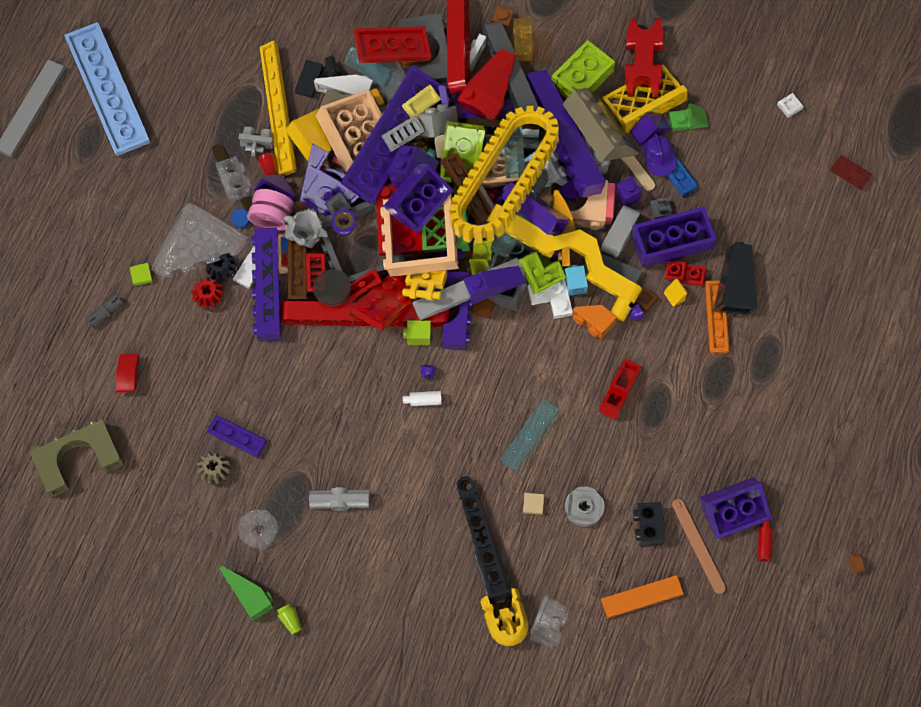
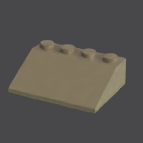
[563,88,639,161]

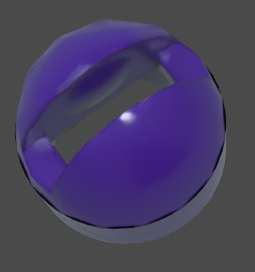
[629,304,645,321]
[420,365,436,379]

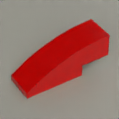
[598,358,642,420]

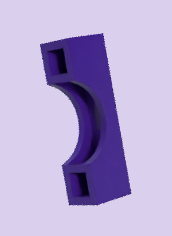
[442,271,472,350]

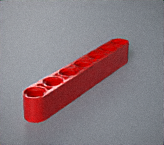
[447,0,470,95]

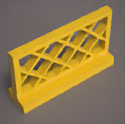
[602,65,687,134]

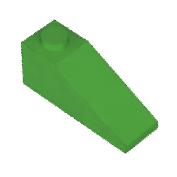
[219,566,274,621]

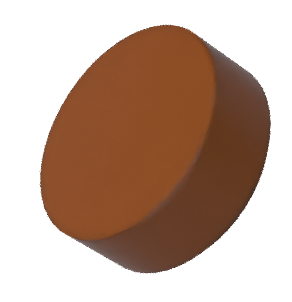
[848,553,864,574]

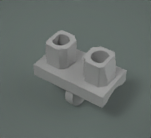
[238,127,274,158]

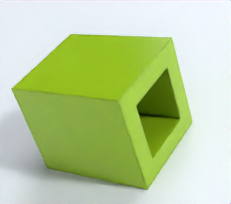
[403,320,431,345]

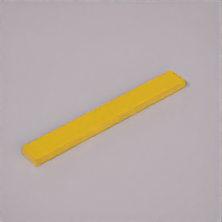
[260,40,297,177]

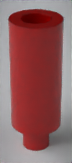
[757,521,773,562]

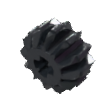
[205,250,238,283]

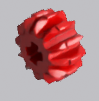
[191,276,224,309]

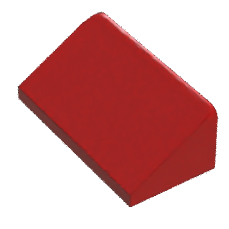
[344,268,382,302]

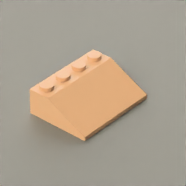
[316,89,382,174]

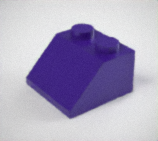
[388,146,439,188]

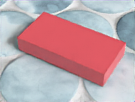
[605,183,615,225]

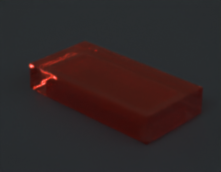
[830,155,872,191]

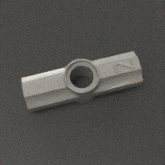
[309,487,369,511]

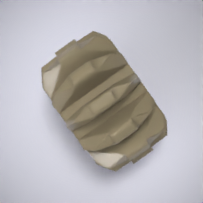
[197,451,230,485]

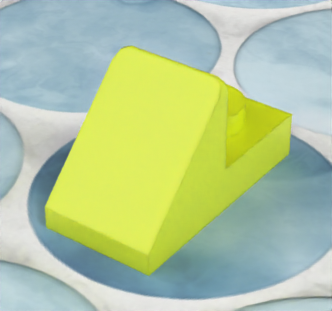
[469,240,494,275]

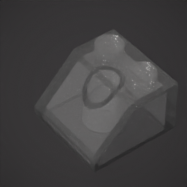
[530,595,569,649]

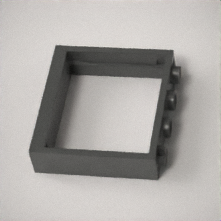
[319,199,406,292]

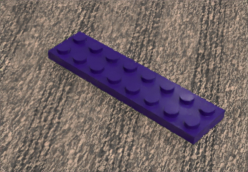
[340,65,441,205]

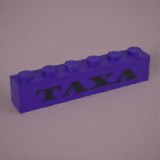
[251,227,281,341]

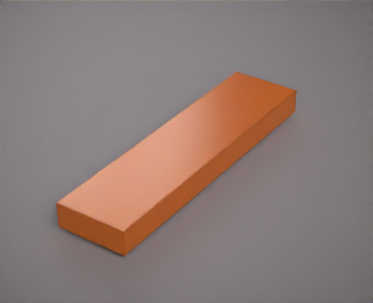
[705,281,729,354]
[601,575,683,619]

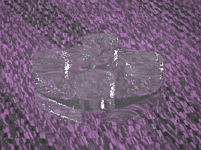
[238,510,278,550]

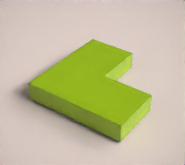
[519,251,566,294]

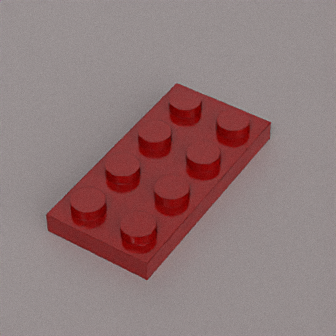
[353,26,432,63]
[350,275,426,331]

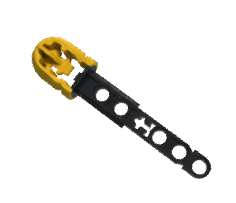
[457,476,529,646]

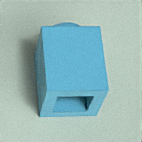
[564,265,588,296]

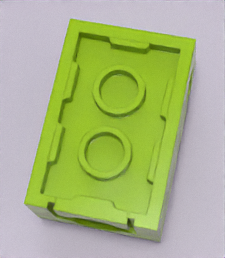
[551,40,615,99]
[439,121,485,179]

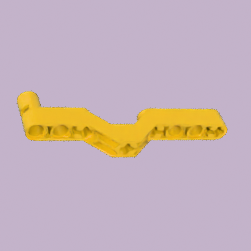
[487,204,642,322]

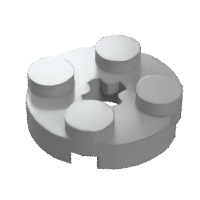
[565,486,605,527]

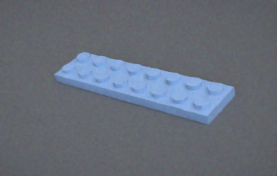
[64,22,150,156]

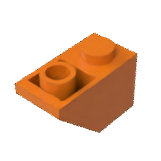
[572,305,617,339]

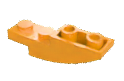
[550,190,576,266]

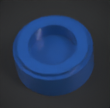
[231,209,250,228]

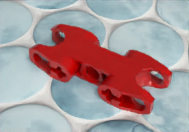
[625,18,663,97]

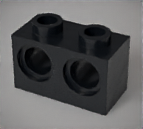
[633,502,665,547]

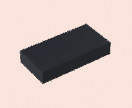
[295,60,323,98]

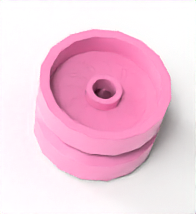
[247,189,294,232]

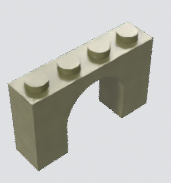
[30,419,123,498]

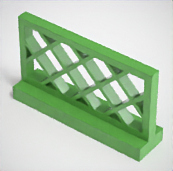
[422,179,470,253]

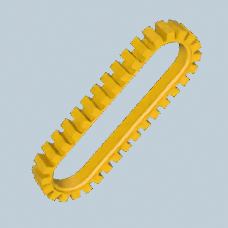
[449,106,559,244]

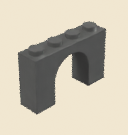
[398,13,447,84]

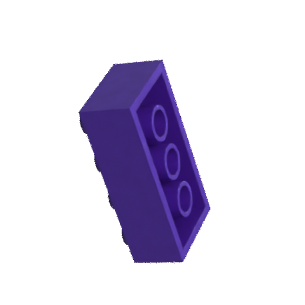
[631,206,716,267]

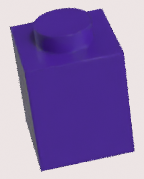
[615,176,642,207]

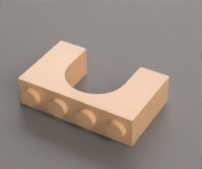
[536,180,608,230]

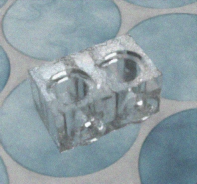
[215,156,252,202]

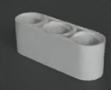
[600,205,641,258]

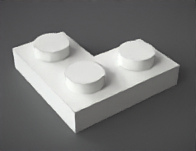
[528,279,572,319]

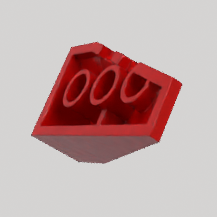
[458,49,516,122]

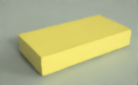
[402,85,441,118]

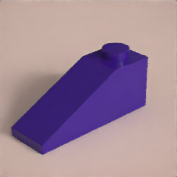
[463,265,526,304]

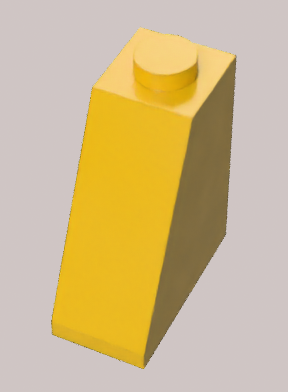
[285,109,331,161]

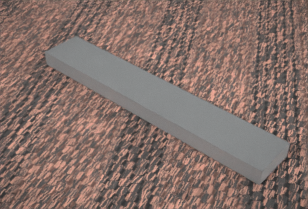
[0,60,65,158]
[412,258,525,321]

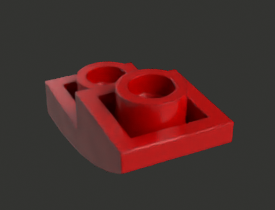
[665,261,707,287]
[116,353,140,393]

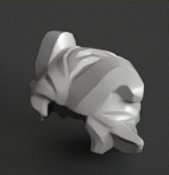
[283,208,328,248]

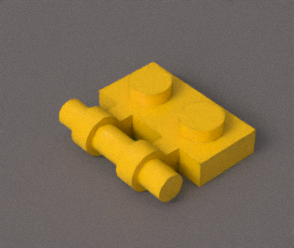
[403,270,447,301]

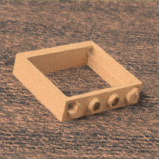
[380,194,458,277]

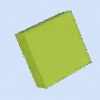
[130,263,153,286]

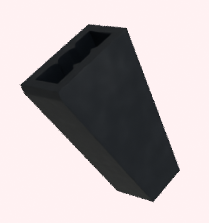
[714,242,757,315]

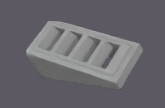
[382,116,425,152]

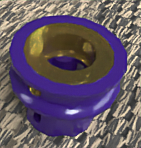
[332,209,356,236]

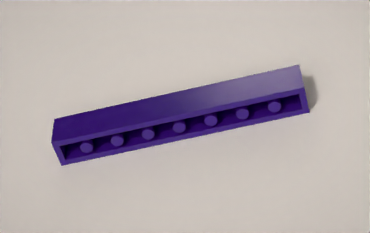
[526,70,606,198]

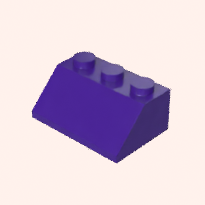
[383,163,453,233]
[699,477,772,539]

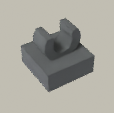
[324,192,351,215]
[650,198,672,220]

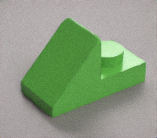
[669,103,708,131]

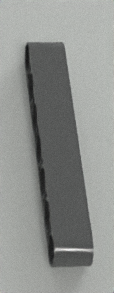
[482,21,538,111]

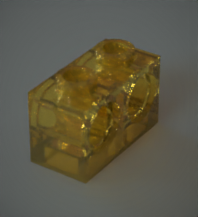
[513,18,533,61]

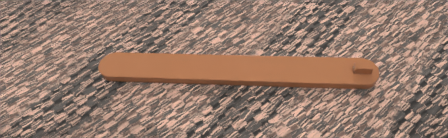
[672,499,725,594]

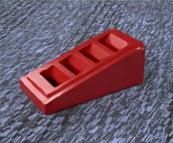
[306,254,326,292]

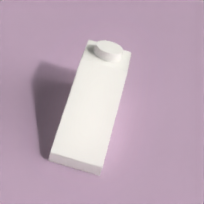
[314,75,374,96]

